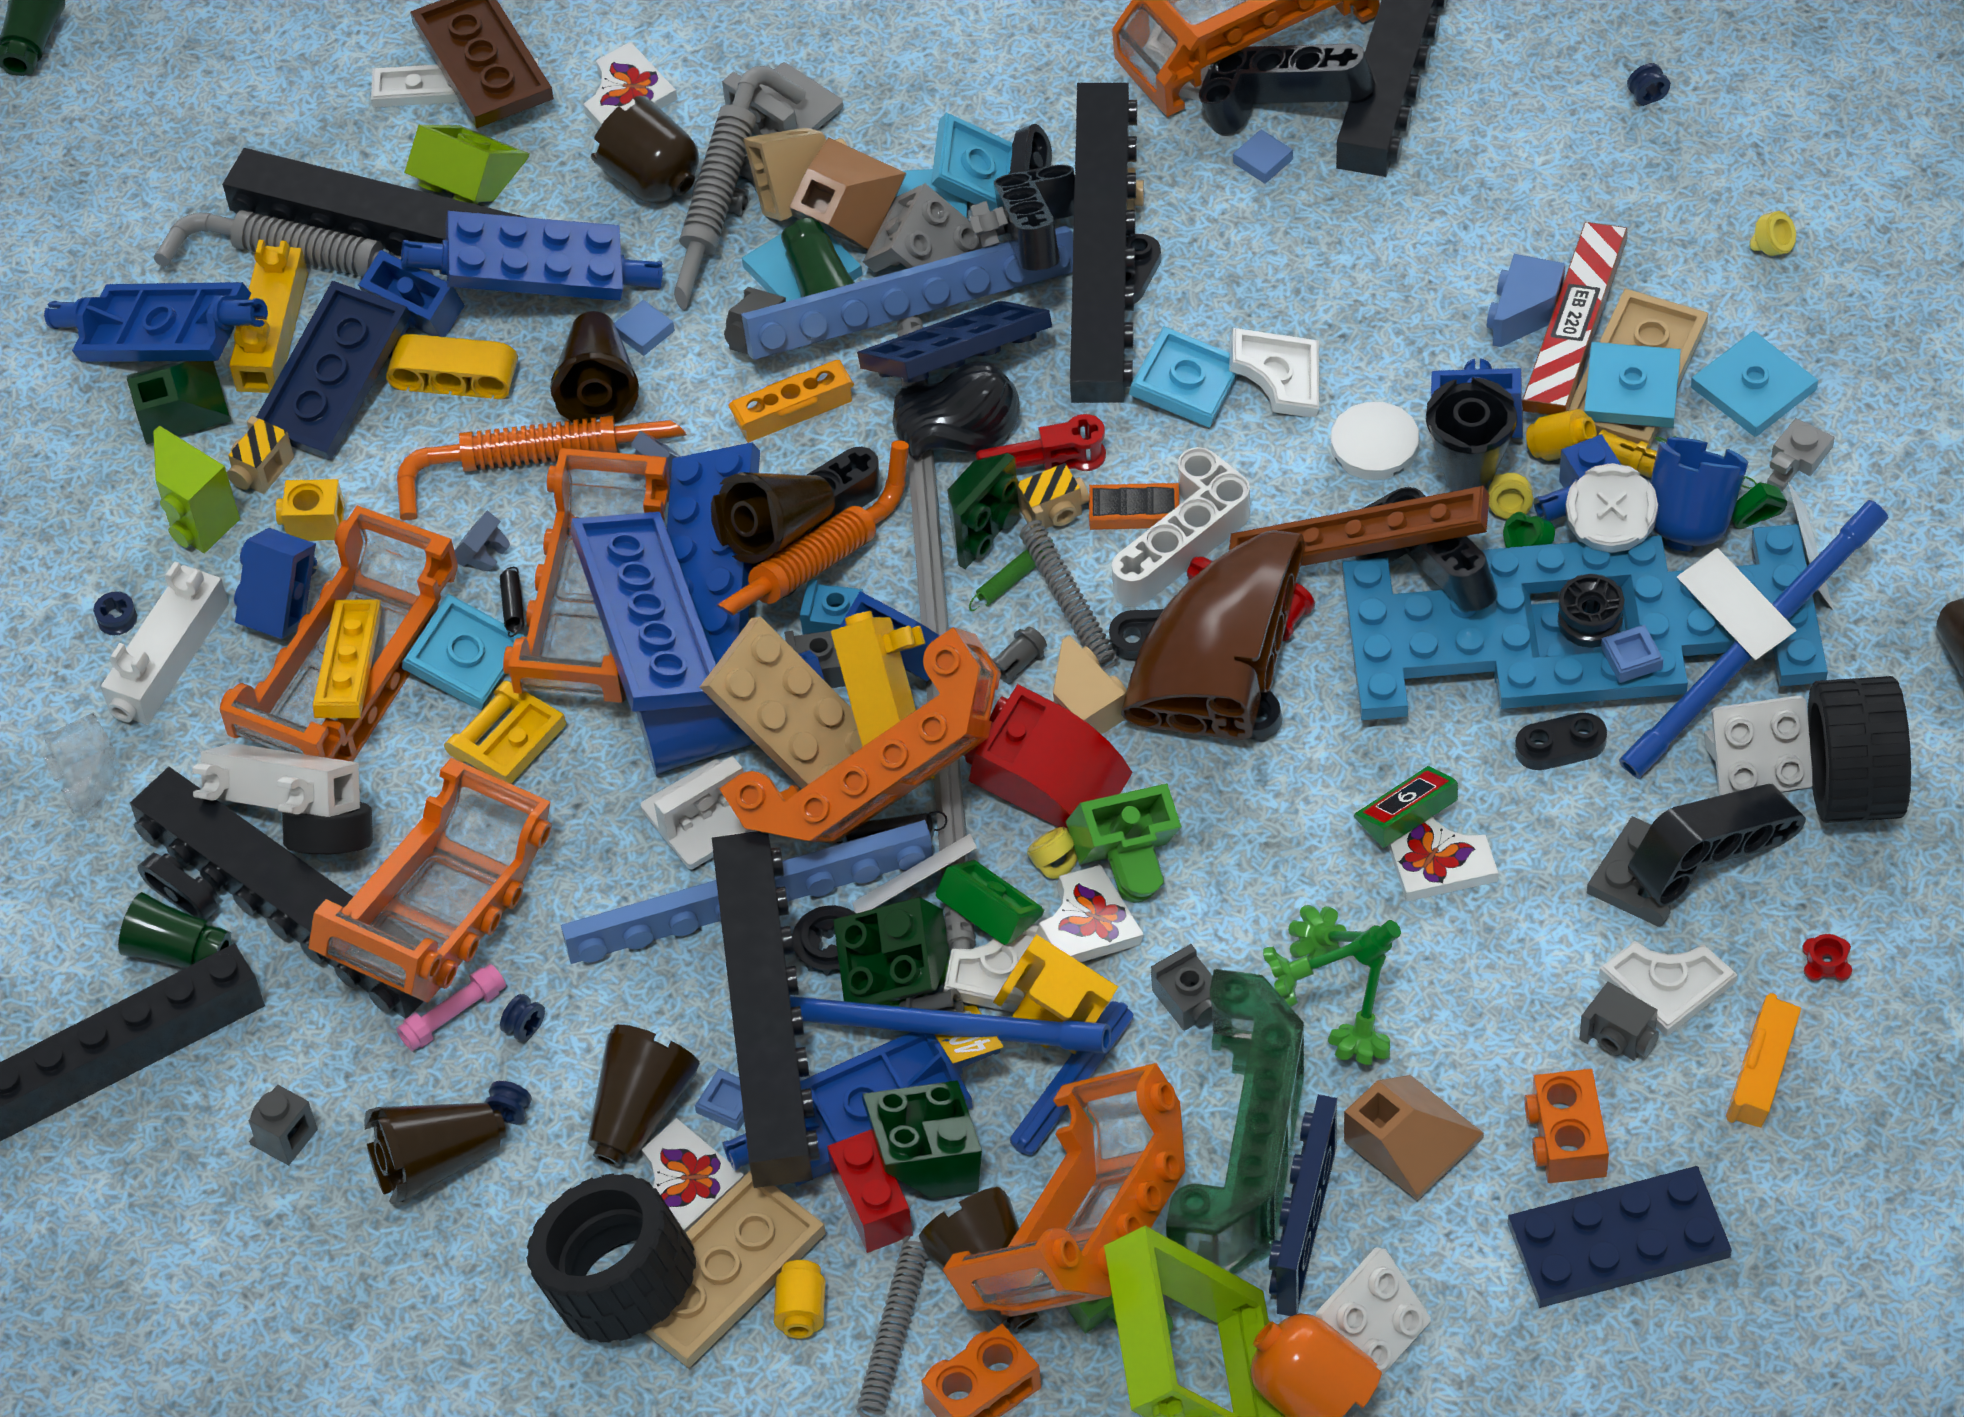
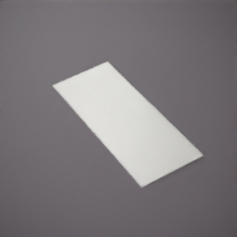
[1788,482,1833,609]
[1677,548,1797,661]
[852,834,977,913]

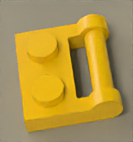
[444,681,566,784]

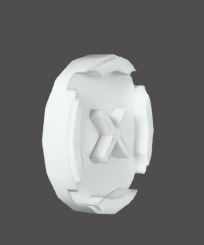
[1331,402,1419,480]
[1566,463,1658,553]

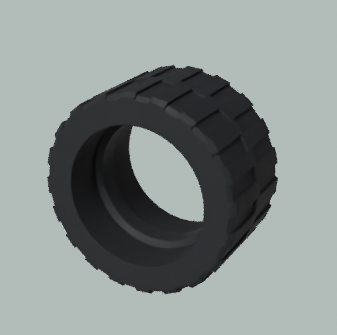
[1808,676,1911,823]
[526,1173,696,1343]

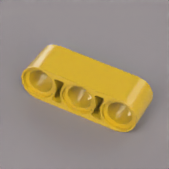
[386,334,518,399]

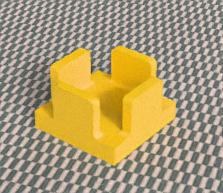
[993,934,1118,1054]

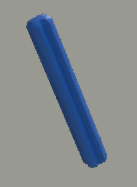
[1010,1001,1134,1156]

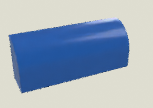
[636,650,825,775]

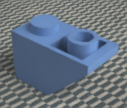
[1486,254,1565,347]

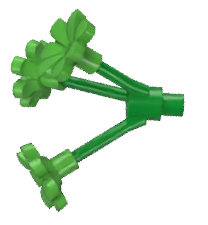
[1263,905,1401,1065]

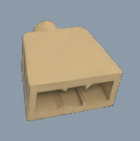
[743,128,847,221]

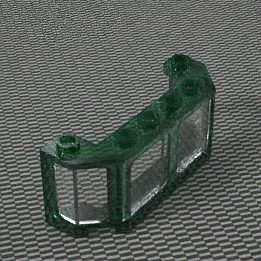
[1166,969,1304,1274]

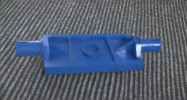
[401,211,663,301]
[44,282,268,362]
[722,1032,1001,1187]

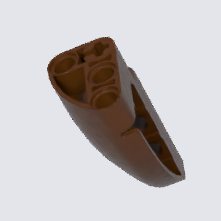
[1121,530,1305,740]

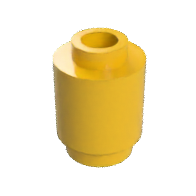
[1526,409,1597,461]
[774,1260,826,1339]

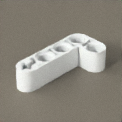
[1112,447,1250,607]

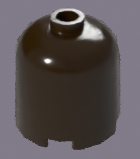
[591,96,699,203]

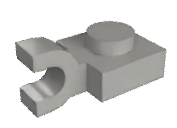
[969,201,1008,248]
[1767,418,1835,492]

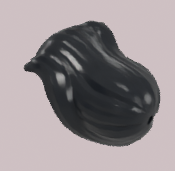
[892,362,1020,460]

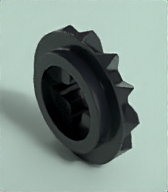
[792,905,856,975]

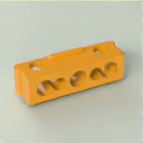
[728,360,854,443]
[1726,993,1801,1128]

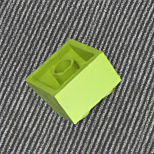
[404,125,530,205]
[153,426,240,554]

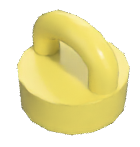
[1750,211,1796,256]
[1488,473,1533,519]
[1027,827,1078,879]

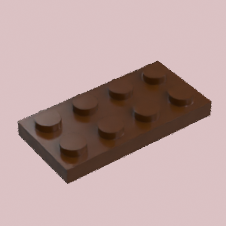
[410,0,554,128]

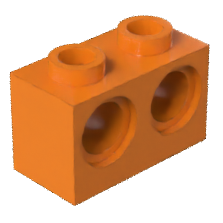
[1524,1069,1609,1183]
[921,1323,1041,1417]

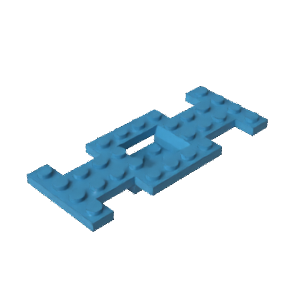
[1342,524,1828,720]

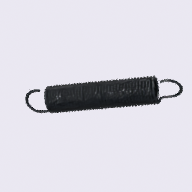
[500,567,525,637]
[837,811,948,843]

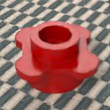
[1802,934,1853,981]

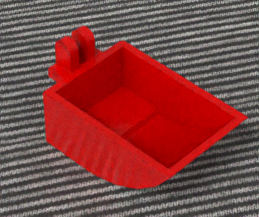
[963,684,1133,831]

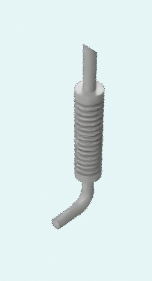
[674,66,806,310]
[154,210,434,277]

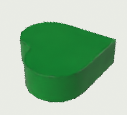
[1731,482,1787,529]
[1503,512,1555,548]

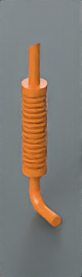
[396,415,687,521]
[717,440,909,616]

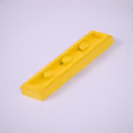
[313,599,382,718]

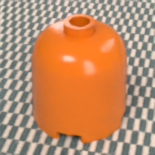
[1251,1313,1382,1417]

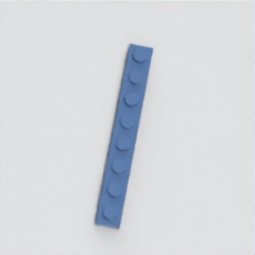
[741,226,1073,360]
[561,820,933,964]

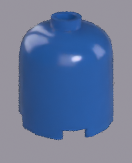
[1650,437,1749,552]

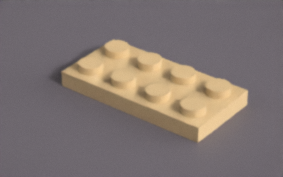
[1569,288,1708,447]
[700,616,862,789]
[645,1170,826,1368]

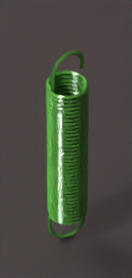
[969,539,1053,611]

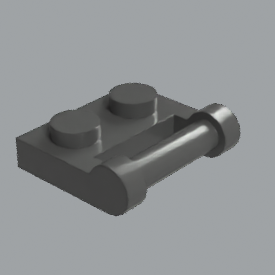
[1587,816,1671,927]

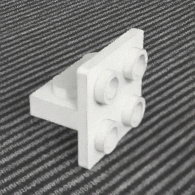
[1704,695,1813,796]
[641,755,756,869]
[1316,1247,1431,1377]

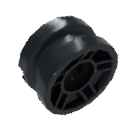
[1557,574,1625,648]

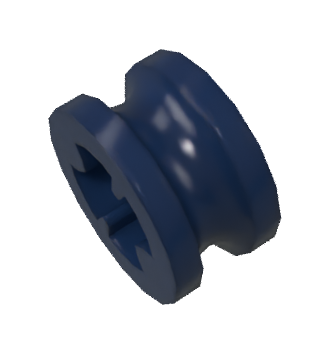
[1627,63,1671,106]
[93,591,137,635]
[500,994,545,1043]
[484,1081,532,1125]

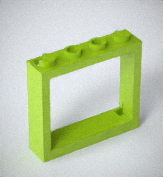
[1104,1226,1284,1417]

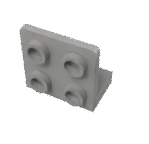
[722,62,843,135]
[862,183,982,272]

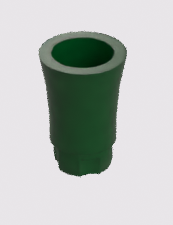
[0,0,66,76]
[781,218,855,298]
[118,892,232,968]

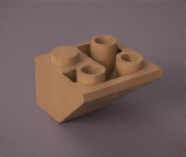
[789,137,907,250]
[1344,1075,1484,1200]

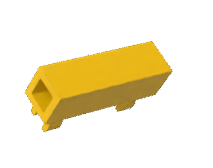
[229,239,308,393]
[831,611,935,780]

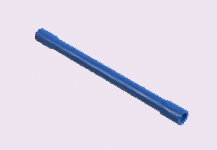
[1619,500,1888,779]
[790,996,1111,1053]

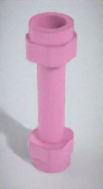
[396,964,506,1052]

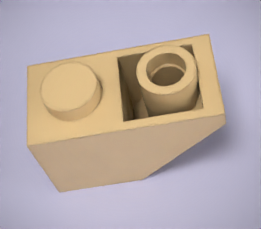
[1053,635,1127,735]

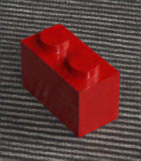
[827,1129,913,1253]

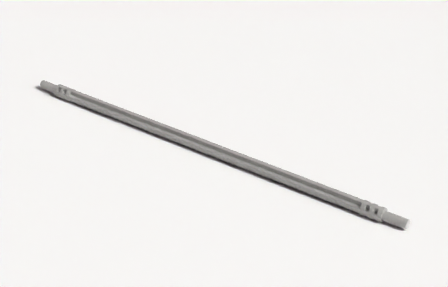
[897,315,975,950]

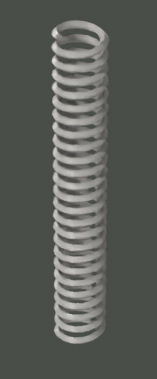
[1019,520,1119,670]
[856,1235,929,1417]

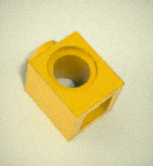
[275,479,345,541]

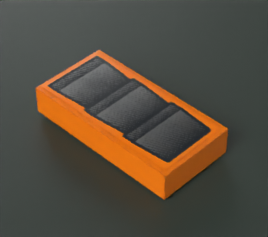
[1089,483,1179,530]

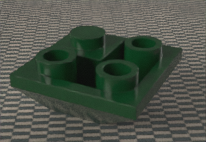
[126,361,231,445]
[947,453,1020,570]
[833,897,949,1005]
[862,1080,982,1198]

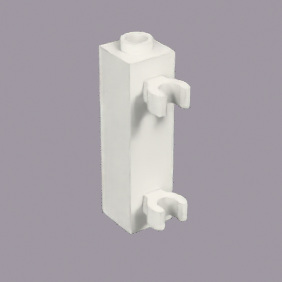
[100,561,229,725]
[192,743,360,817]

